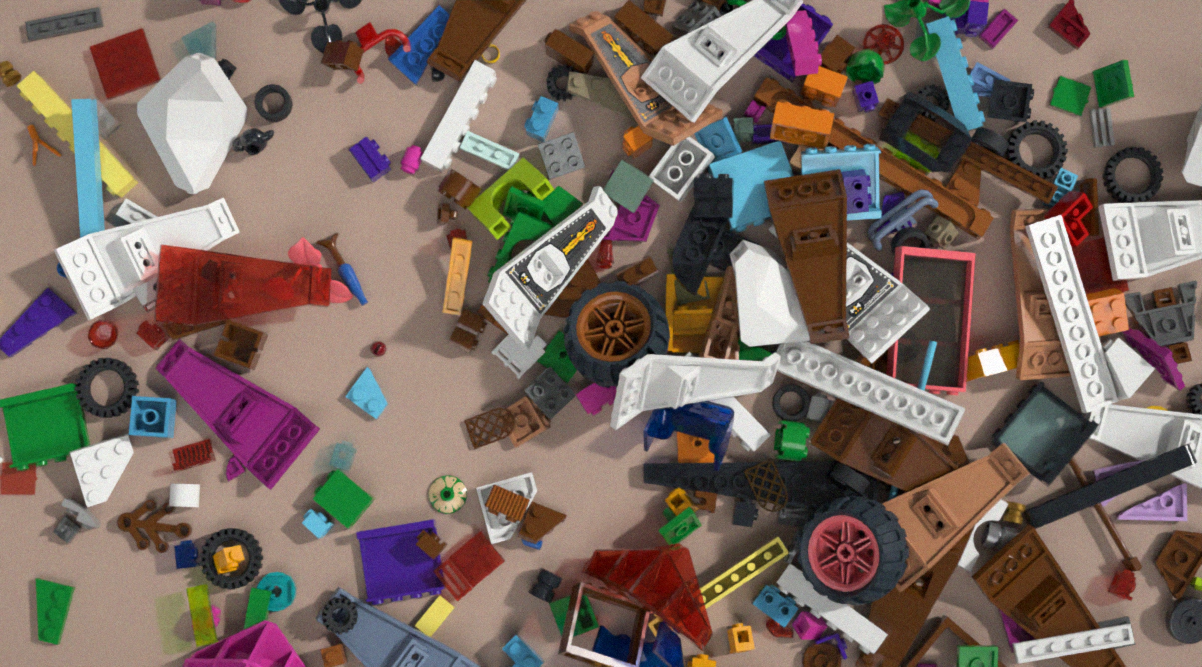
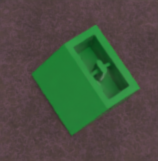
[549,595,599,637]

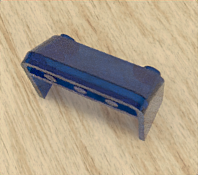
[643,401,734,471]
[592,622,685,667]

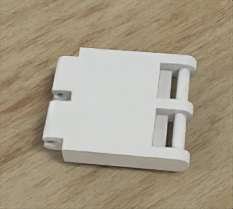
[491,335,547,379]

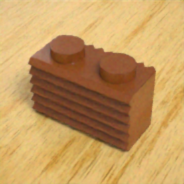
[485,484,530,523]

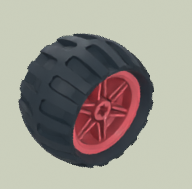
[797,496,909,605]

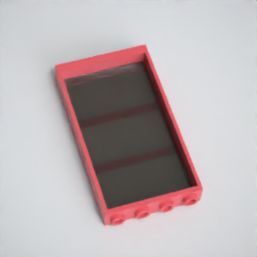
[886,246,975,396]

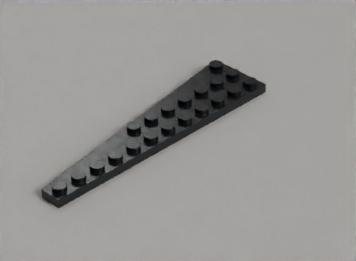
[643,461,877,510]

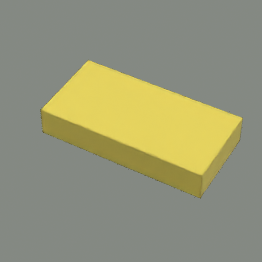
[415,595,455,637]

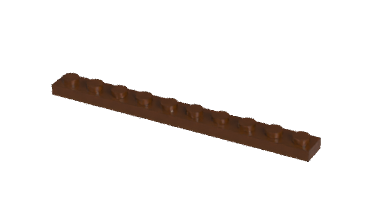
[878,98,1058,205]

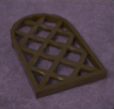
[743,458,788,512]

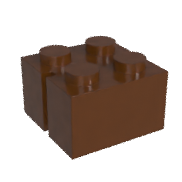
[214,319,268,371]

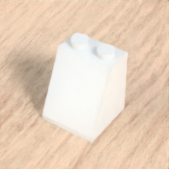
[1101,338,1155,401]

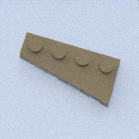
[566,71,637,123]

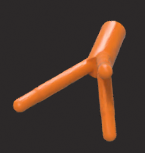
[27,125,61,166]

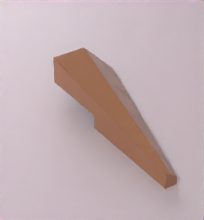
[698,266,740,360]

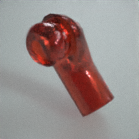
[766,619,794,638]

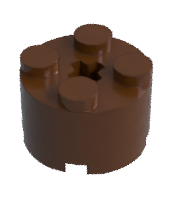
[438,168,482,210]

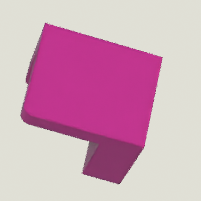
[792,612,828,640]

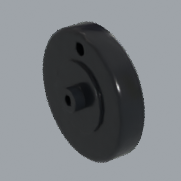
[1165,596,1202,644]

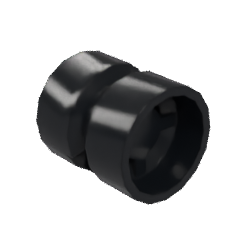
[528,567,563,603]

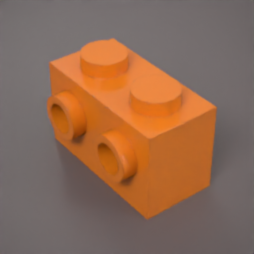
[622,125,653,160]

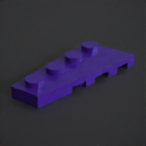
[0,288,77,357]

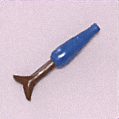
[316,233,368,306]

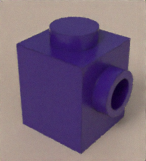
[852,81,879,113]

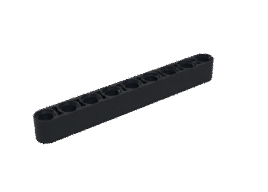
[1024,444,1197,529]

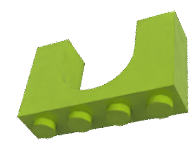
[467,157,555,240]

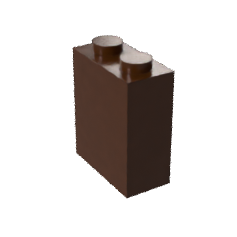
[544,28,594,74]

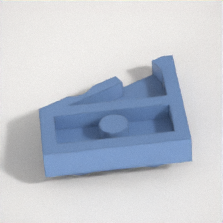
[970,62,1010,97]

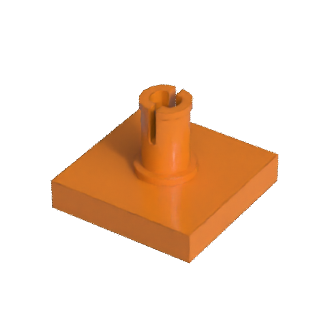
[677,424,717,463]

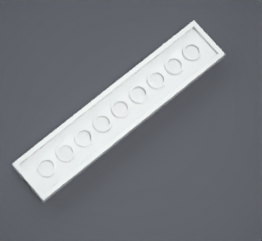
[1025,215,1118,413]
[776,341,965,445]

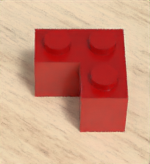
[1044,191,1093,247]

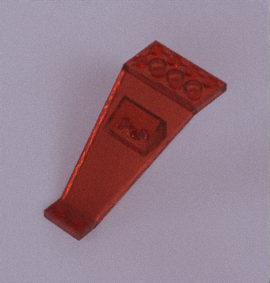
[154,244,331,326]

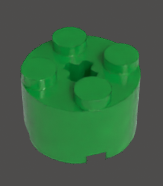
[774,420,810,461]

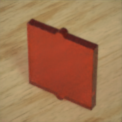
[0,462,38,495]

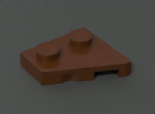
[518,502,567,544]

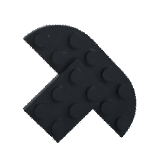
[672,206,759,296]

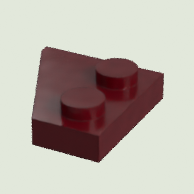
[1048,0,1090,50]

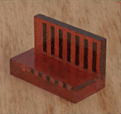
[172,439,216,472]

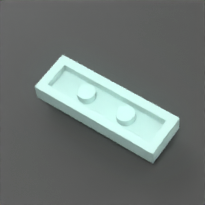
[460,131,520,170]

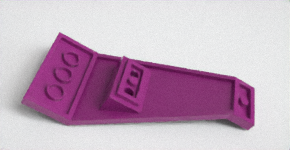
[155,339,320,490]

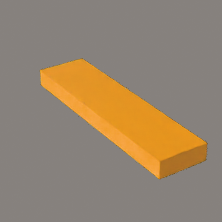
[442,238,473,315]

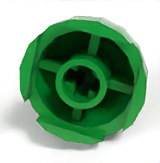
[846,49,885,84]

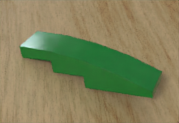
[244,587,272,629]

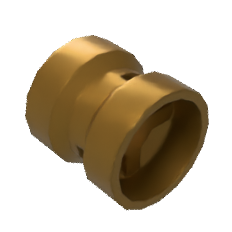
[0,61,22,87]
[1002,501,1026,525]

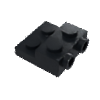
[987,79,1034,123]
[694,174,734,218]

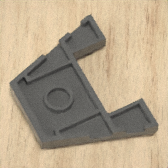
[1124,280,1197,347]

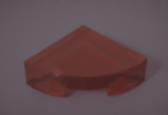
[385,36,402,57]

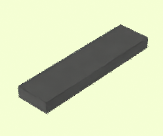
[25,7,104,42]

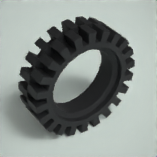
[1005,120,1068,180]
[75,357,139,418]
[200,528,263,589]

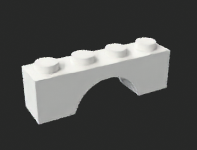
[958,500,1008,572]

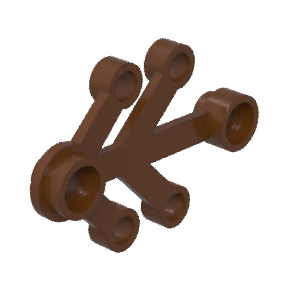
[117,500,192,553]

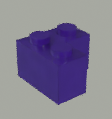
[943,1,989,37]

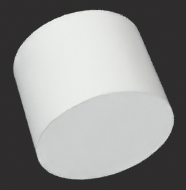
[169,484,200,507]

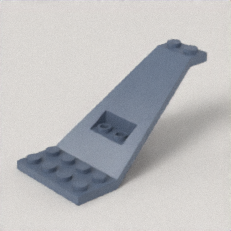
[315,586,481,667]

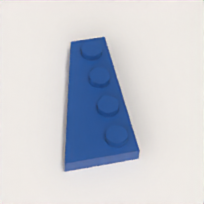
[388,5,450,85]

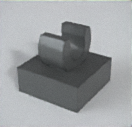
[53,516,82,543]

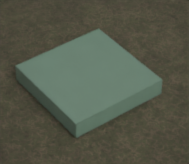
[603,160,654,213]

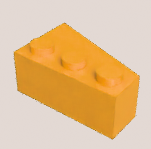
[966,340,1020,382]

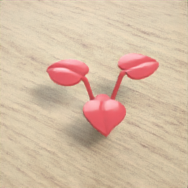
[262,237,354,303]

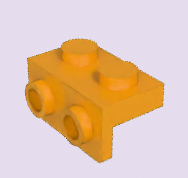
[673,306,712,335]

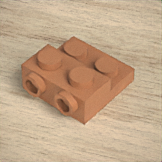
[499,395,551,448]

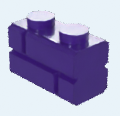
[349,137,391,182]

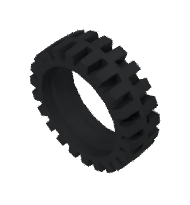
[1103,147,1164,203]

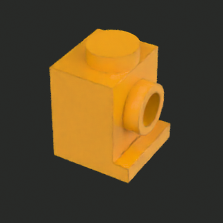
[665,488,699,516]
[213,545,245,574]
[727,623,755,654]

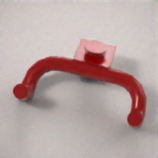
[354,22,411,84]

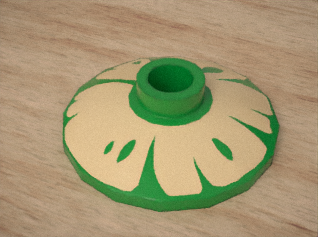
[429,475,467,514]

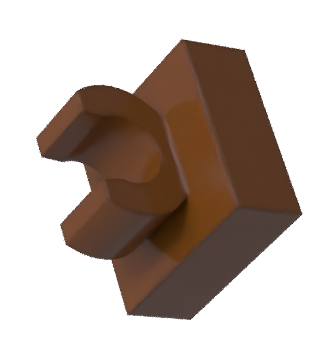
[437,203,458,225]

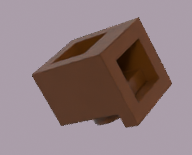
[416,530,448,560]

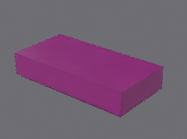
[979,8,1018,49]

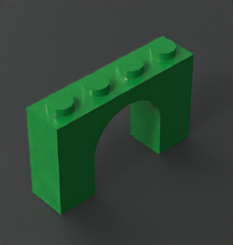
[487,211,554,283]

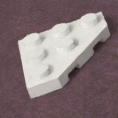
[70,434,134,507]
[476,472,537,544]

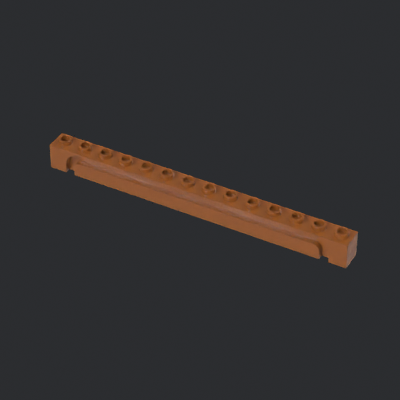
[753,77,994,240]

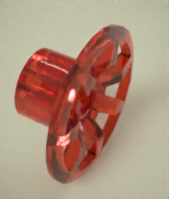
[863,24,904,65]

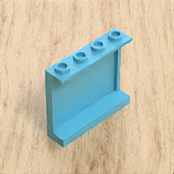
[707,141,794,233]
[801,144,881,220]

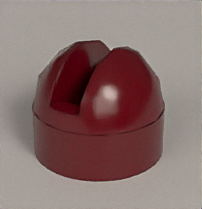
[371,341,387,357]

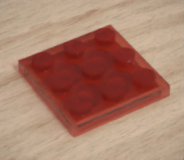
[89,28,162,100]
[1071,237,1129,294]

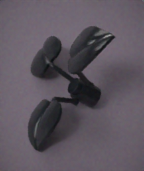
[278,0,362,54]

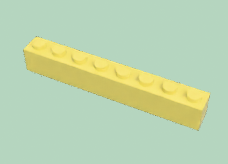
[17,71,138,198]
[647,536,789,641]

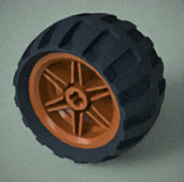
[564,281,670,388]

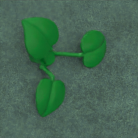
[884,0,970,62]

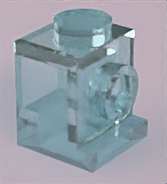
[329,441,357,471]

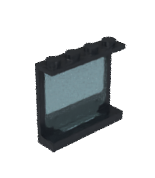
[991,381,1099,487]

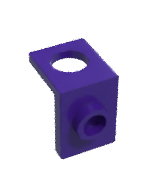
[814,632,847,660]

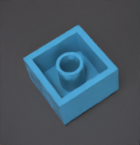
[129,396,177,438]

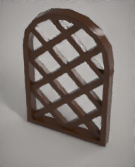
[464,408,515,450]

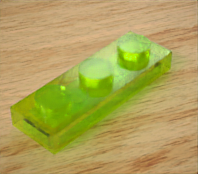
[186,584,218,647]

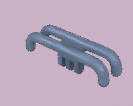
[867,189,939,251]

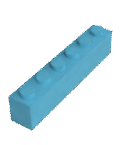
[927,16,986,131]

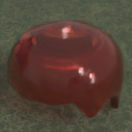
[87,319,118,349]

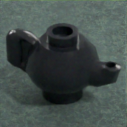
[233,128,274,155]

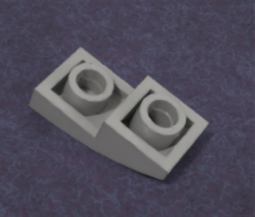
[61,498,101,530]

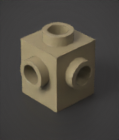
[924,216,959,250]

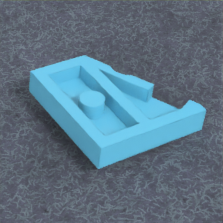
[345,367,388,419]

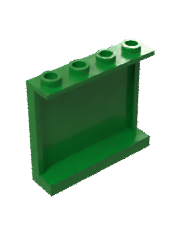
[0,383,90,471]

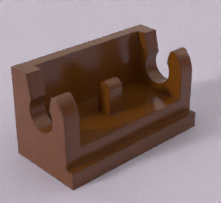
[694,490,717,514]

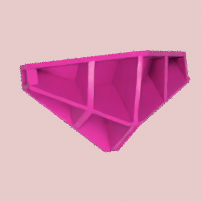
[182,620,306,667]

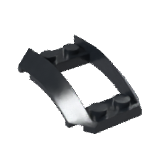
[879,92,973,173]

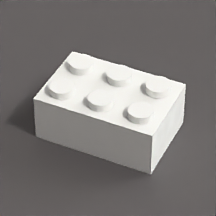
[649,136,715,202]

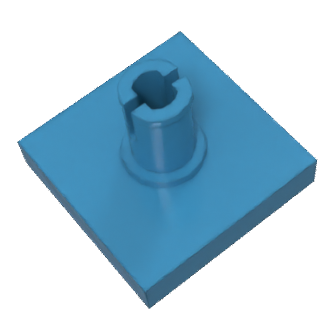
[694,117,742,164]

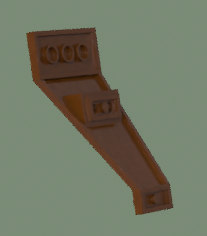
[855,506,975,667]
[971,524,1126,667]

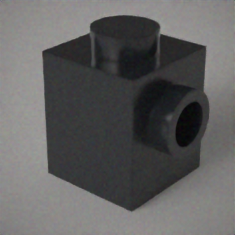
[732,498,759,528]

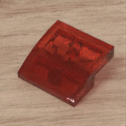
[449,531,505,588]

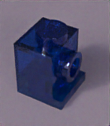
[174,540,200,569]

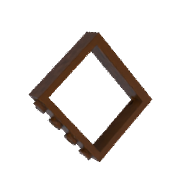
[558,581,651,667]
[901,615,1006,667]

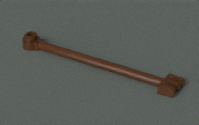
[1069,457,1142,572]

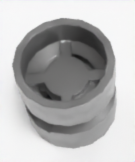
[981,522,1016,551]

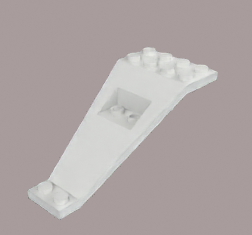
[54,198,240,320]
[1099,200,1202,281]
[610,353,781,430]

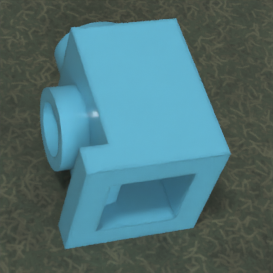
[302,509,335,539]

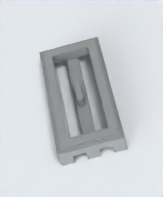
[1089,107,1115,148]

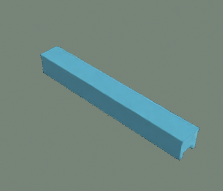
[71,99,105,238]

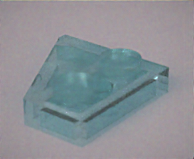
[181,21,216,60]

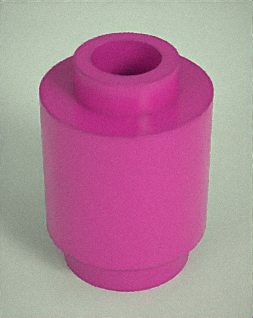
[400,145,423,175]

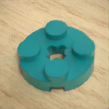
[257,572,297,611]

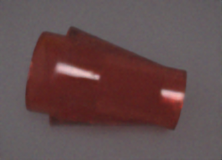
[595,239,614,269]

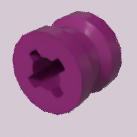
[743,100,766,124]

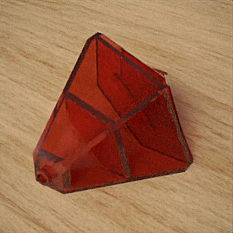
[582,543,713,651]

